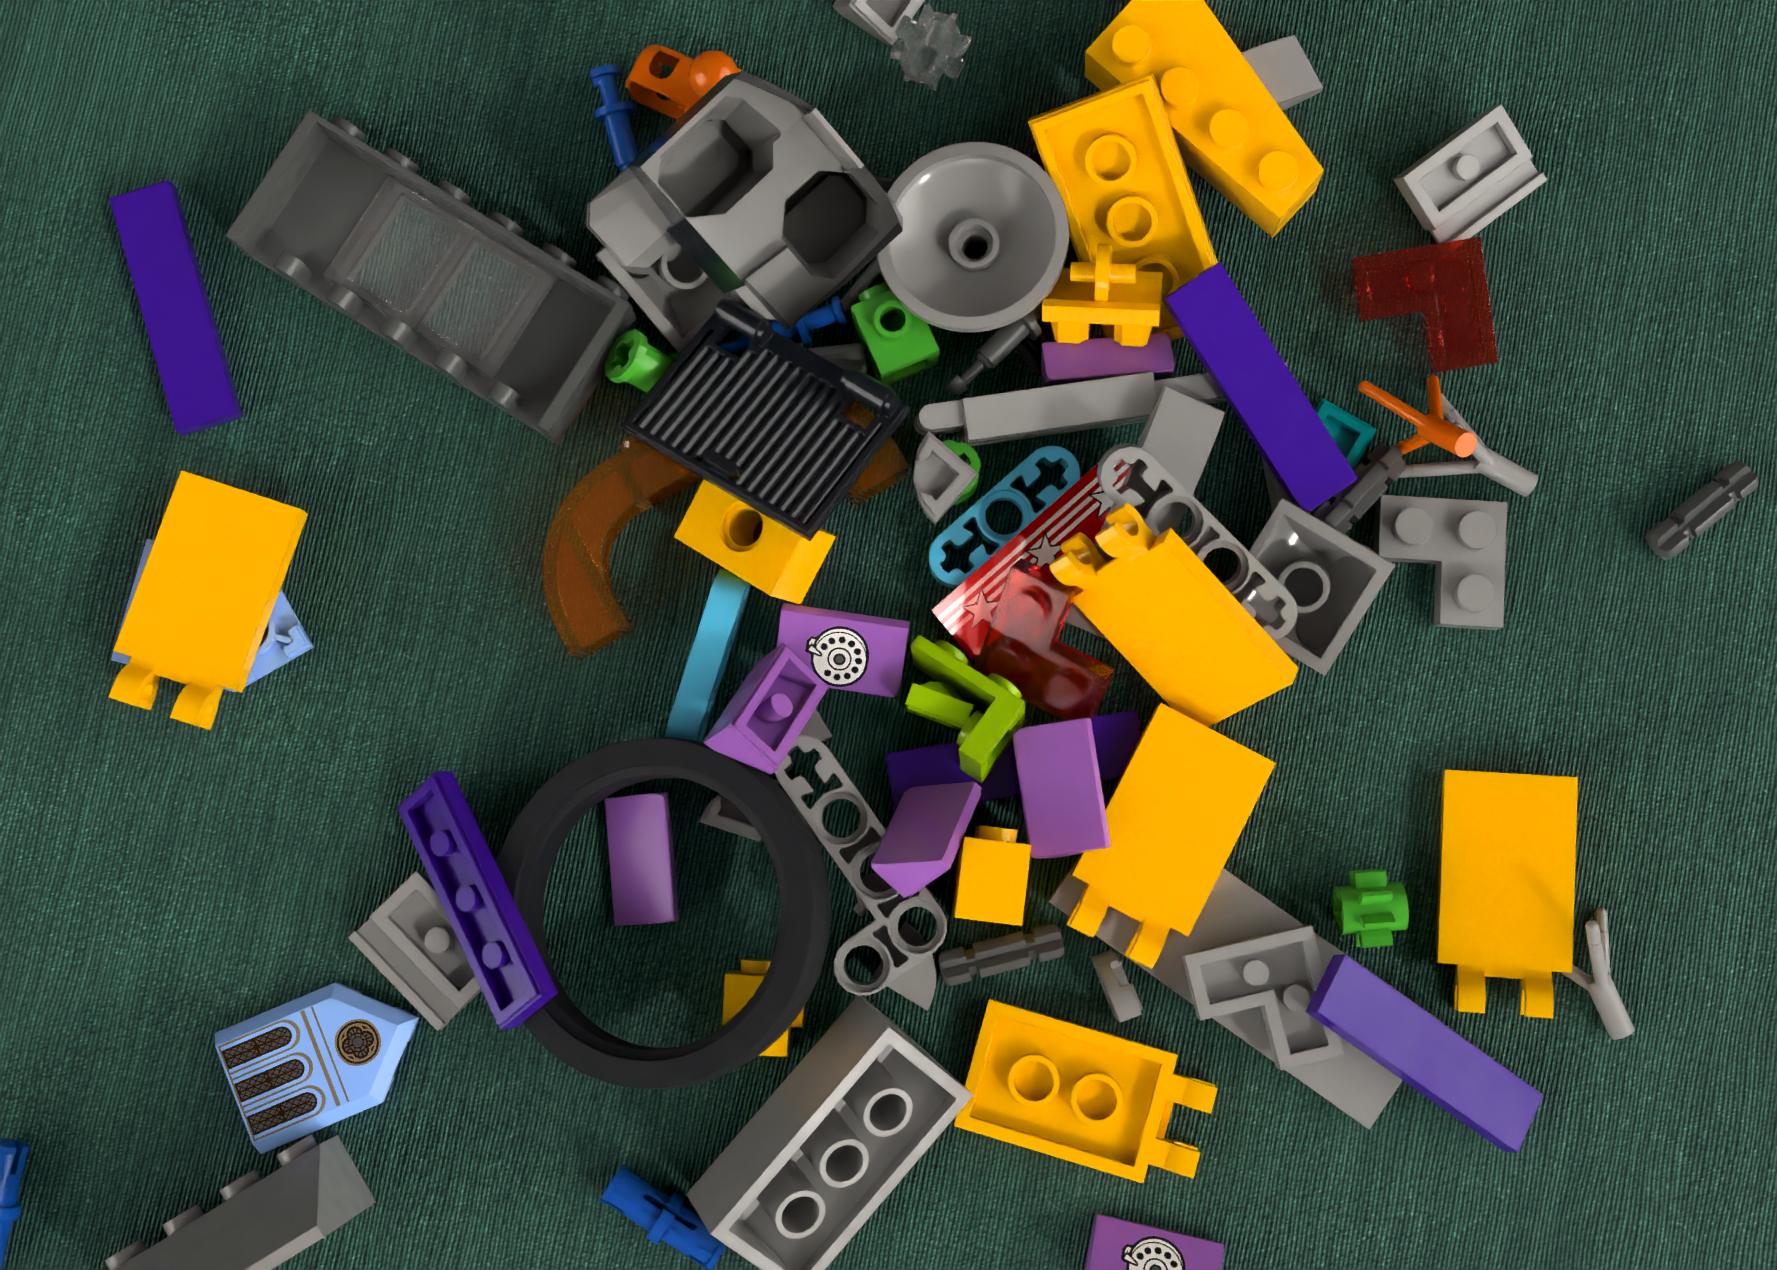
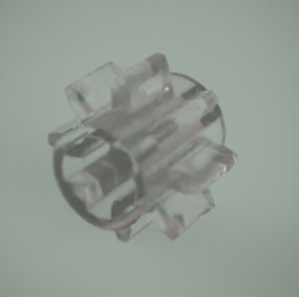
[889,4,971,90]

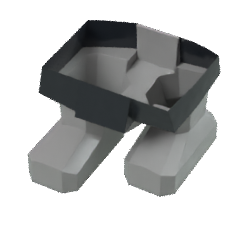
[586,71,903,330]

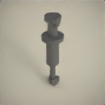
[944,302,1042,395]

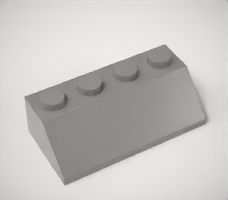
[686,995,974,1270]

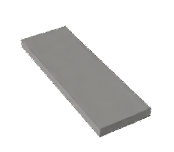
[1047,853,1441,1130]

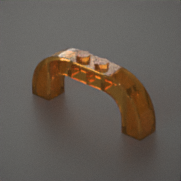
[543,401,909,660]

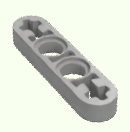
[1097,443,1298,641]

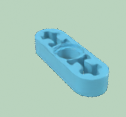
[928,446,1080,589]
[664,569,751,742]

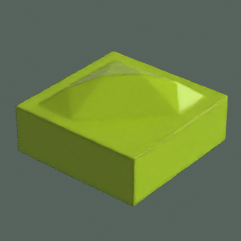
[905,681,974,731]

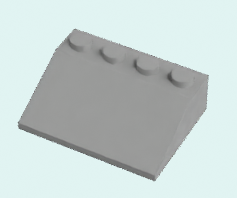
[105,1135,376,1270]

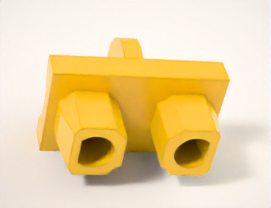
[1042,244,1163,347]

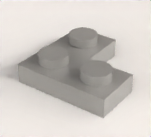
[1373,495,1507,630]
[1181,924,1345,1070]

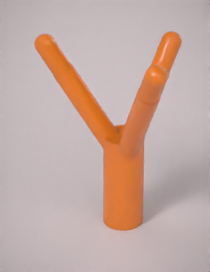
[1358,375,1477,458]

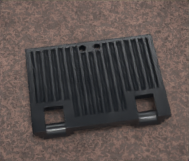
[620,299,910,541]

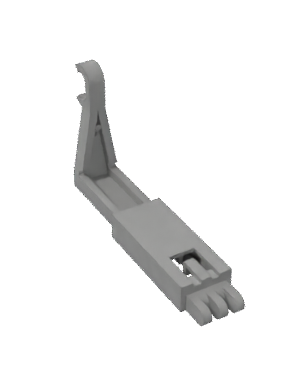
[913,362,1314,513]

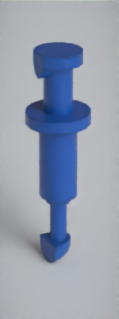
[590,64,638,172]
[719,295,848,353]

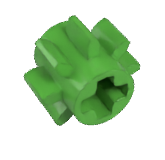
[1332,869,1409,948]

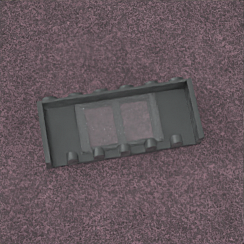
[225,110,638,445]

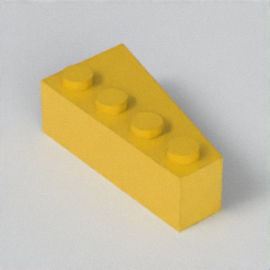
[1085,0,1324,238]

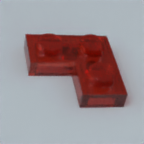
[1350,237,1499,374]
[974,558,1114,722]

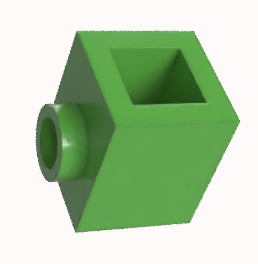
[851,282,940,386]

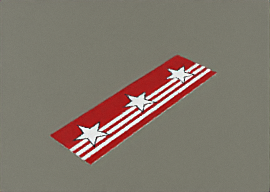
[932,459,1130,660]

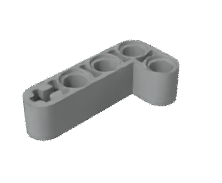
[775,735,947,996]

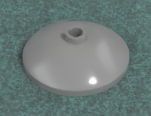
[877,142,1069,332]

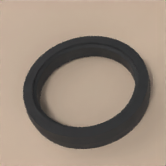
[497,737,831,1090]

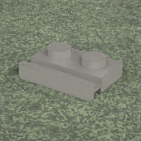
[1393,104,1547,254]
[348,871,482,1031]

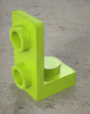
[911,635,1025,783]

